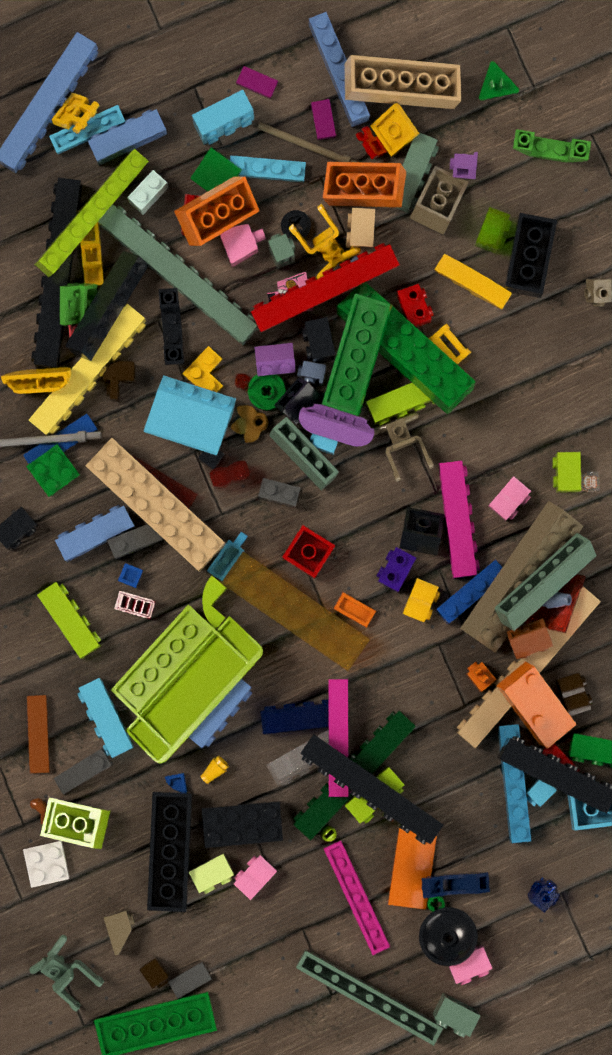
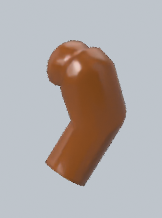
[30,798,47,824]

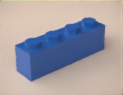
[436,560,502,625]

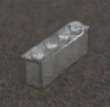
[266,729,329,787]

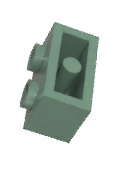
[268,233,295,270]

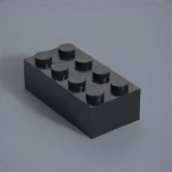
[504,213,557,298]
[202,801,283,848]

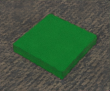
[190,147,243,191]

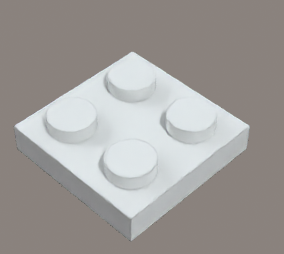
[23,841,70,888]

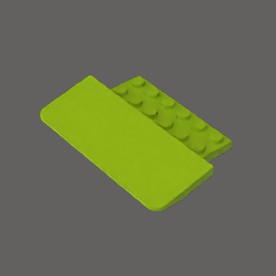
[111,604,263,764]

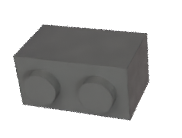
[258,478,300,508]

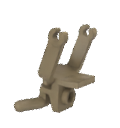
[372,412,434,482]

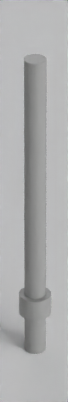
[0,431,102,447]

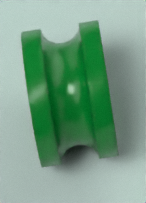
[427,896,445,912]

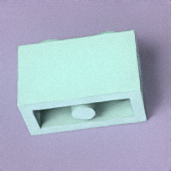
[127,170,169,215]

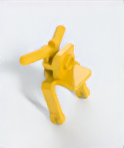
[289,204,361,279]

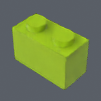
[552,452,581,492]

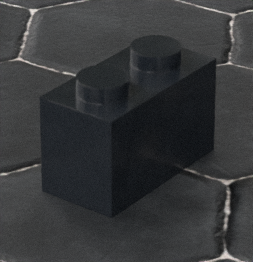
[274,377,321,425]
[0,507,38,550]

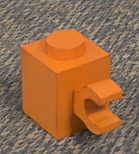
[466,662,496,692]

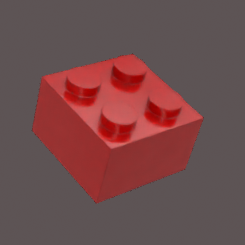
[282,525,335,579]

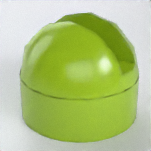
[321,826,337,842]

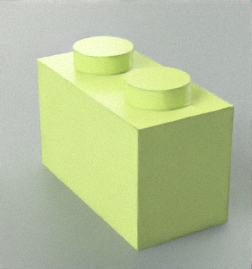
[189,853,234,894]

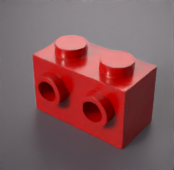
[396,284,433,327]

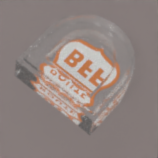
[581,472,600,492]

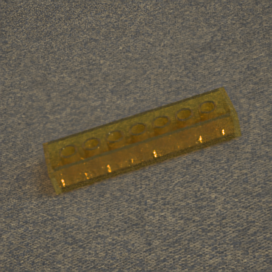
[221,552,370,672]

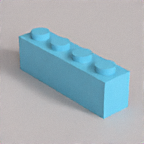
[77,678,134,758]

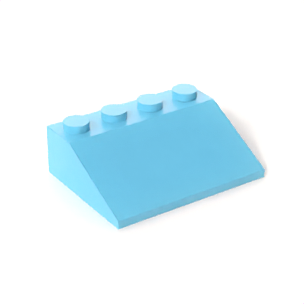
[144,375,236,455]

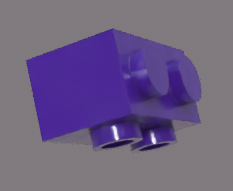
[376,547,416,593]

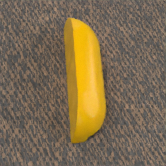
[1,367,71,394]

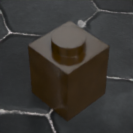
[139,956,170,989]

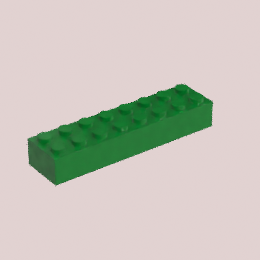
[337,282,476,415]

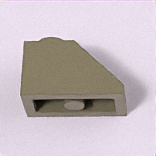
[104,909,135,956]

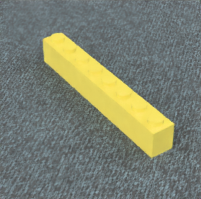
[29,304,146,436]

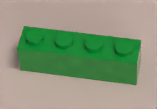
[568,733,612,768]

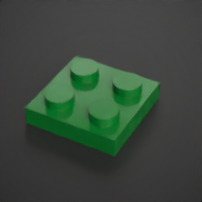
[26,444,80,497]

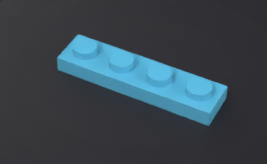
[49,105,125,154]
[230,156,306,182]

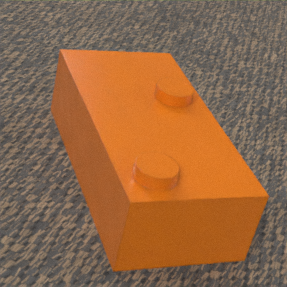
[323,162,406,207]
[174,177,260,246]
[496,661,577,749]

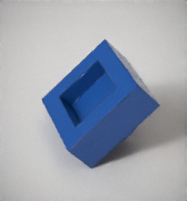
[118,563,143,588]

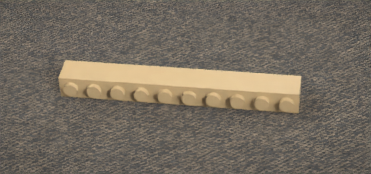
[457,587,601,748]

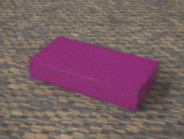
[236,66,278,99]
[311,99,336,140]

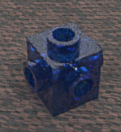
[527,877,560,913]

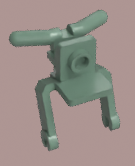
[29,935,105,1012]

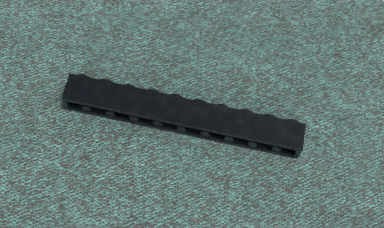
[31,178,83,368]

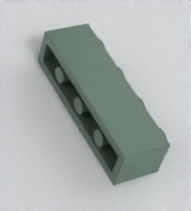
[394,132,439,213]
[269,417,339,491]

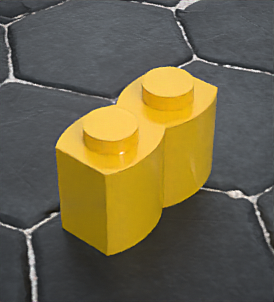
[402,578,440,623]

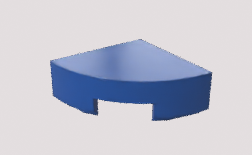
[165,773,188,792]

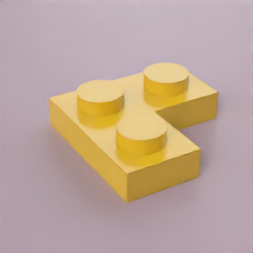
[182,346,223,393]

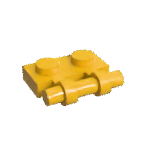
[51,93,99,134]

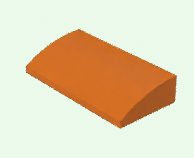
[388,828,437,909]

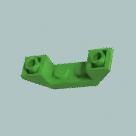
[513,129,591,162]

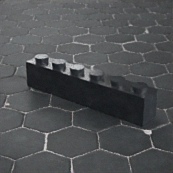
[65,251,149,361]

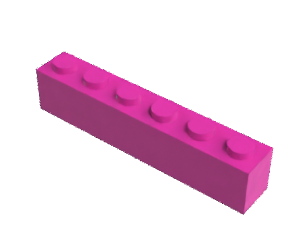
[438,461,480,579]

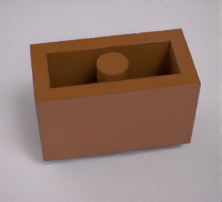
[507,618,553,659]

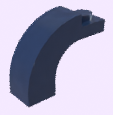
[422,872,490,898]

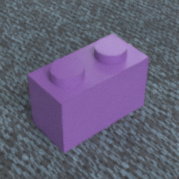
[255,343,296,376]

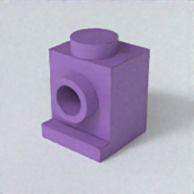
[450,152,478,179]

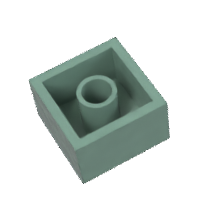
[433,993,481,1038]

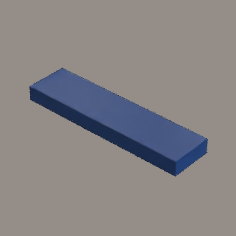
[23,414,98,464]

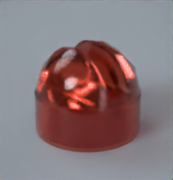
[234,373,250,390]

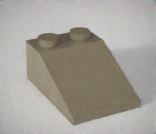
[410,166,469,235]

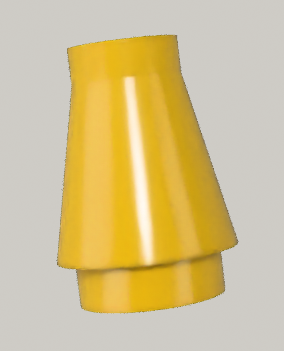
[200,756,229,784]

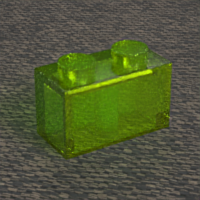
[475,207,512,254]

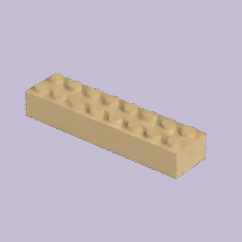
[86,438,225,572]

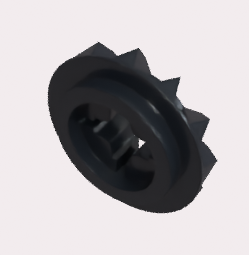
[281,210,311,241]

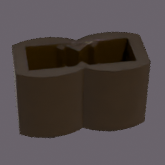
[556,673,593,716]

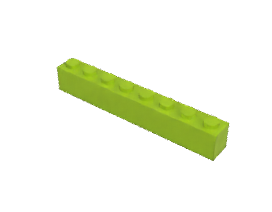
[34,149,149,277]

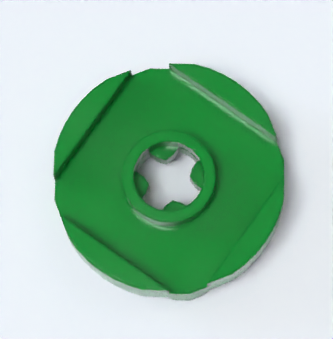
[248,375,286,411]

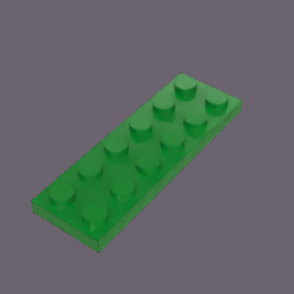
[322,293,392,416]
[94,991,217,1055]

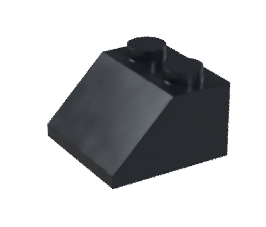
[399,507,444,556]

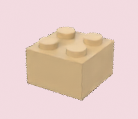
[346,208,375,254]

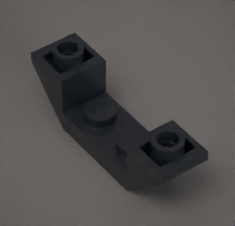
[158,288,184,365]

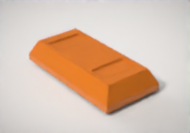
[334,592,376,628]

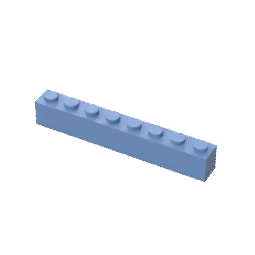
[0,32,98,173]

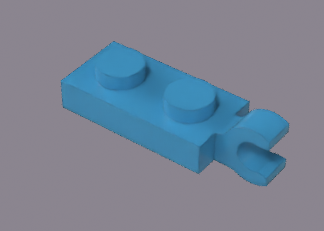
[207,532,248,582]

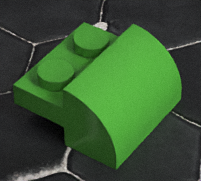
[60,283,98,325]

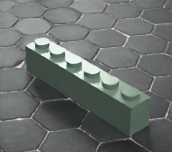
[494,533,597,631]

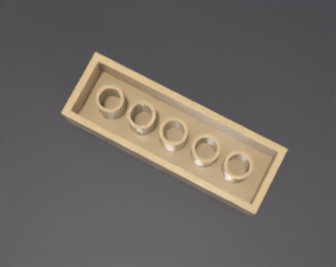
[344,55,461,109]

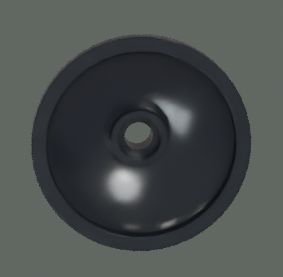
[419,907,478,967]

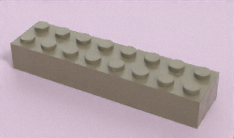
[460,501,583,653]

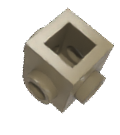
[584,278,612,306]

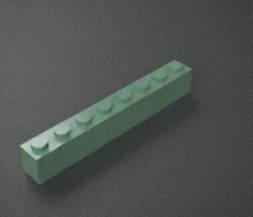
[296,949,443,1046]

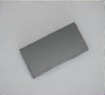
[168,962,212,999]

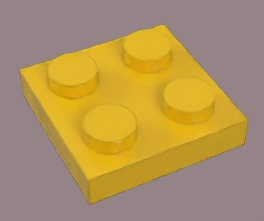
[370,103,419,156]

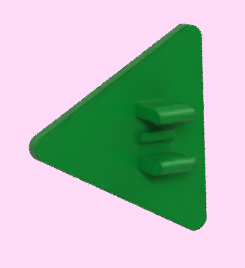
[479,61,519,101]

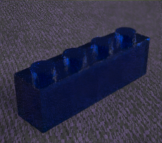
[260,699,329,734]

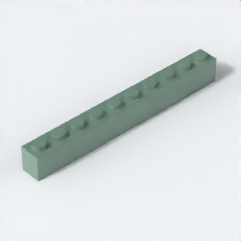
[98,204,258,345]

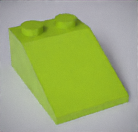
[40,798,110,849]

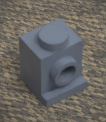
[297,361,326,386]

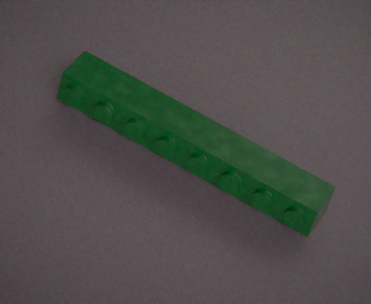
[293,710,416,841]

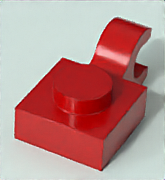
[356,126,387,159]

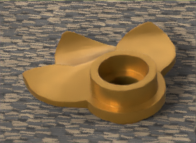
[231,405,268,443]

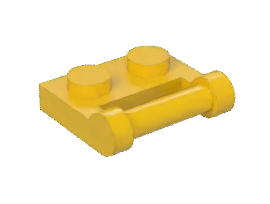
[429,324,471,365]

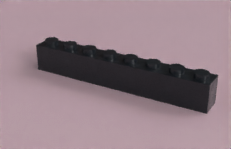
[300,734,443,845]

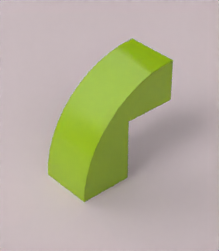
[202,576,227,630]

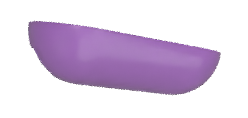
[299,404,374,446]

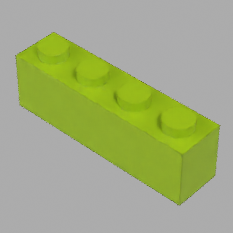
[366,383,435,426]
[37,582,101,659]

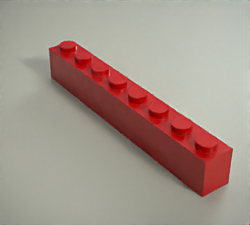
[251,242,400,332]

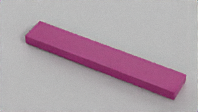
[329,679,348,797]
[323,840,390,955]

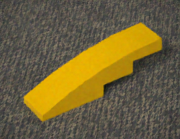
[78,210,104,288]
[434,254,512,310]

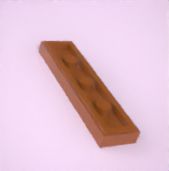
[27,695,50,773]

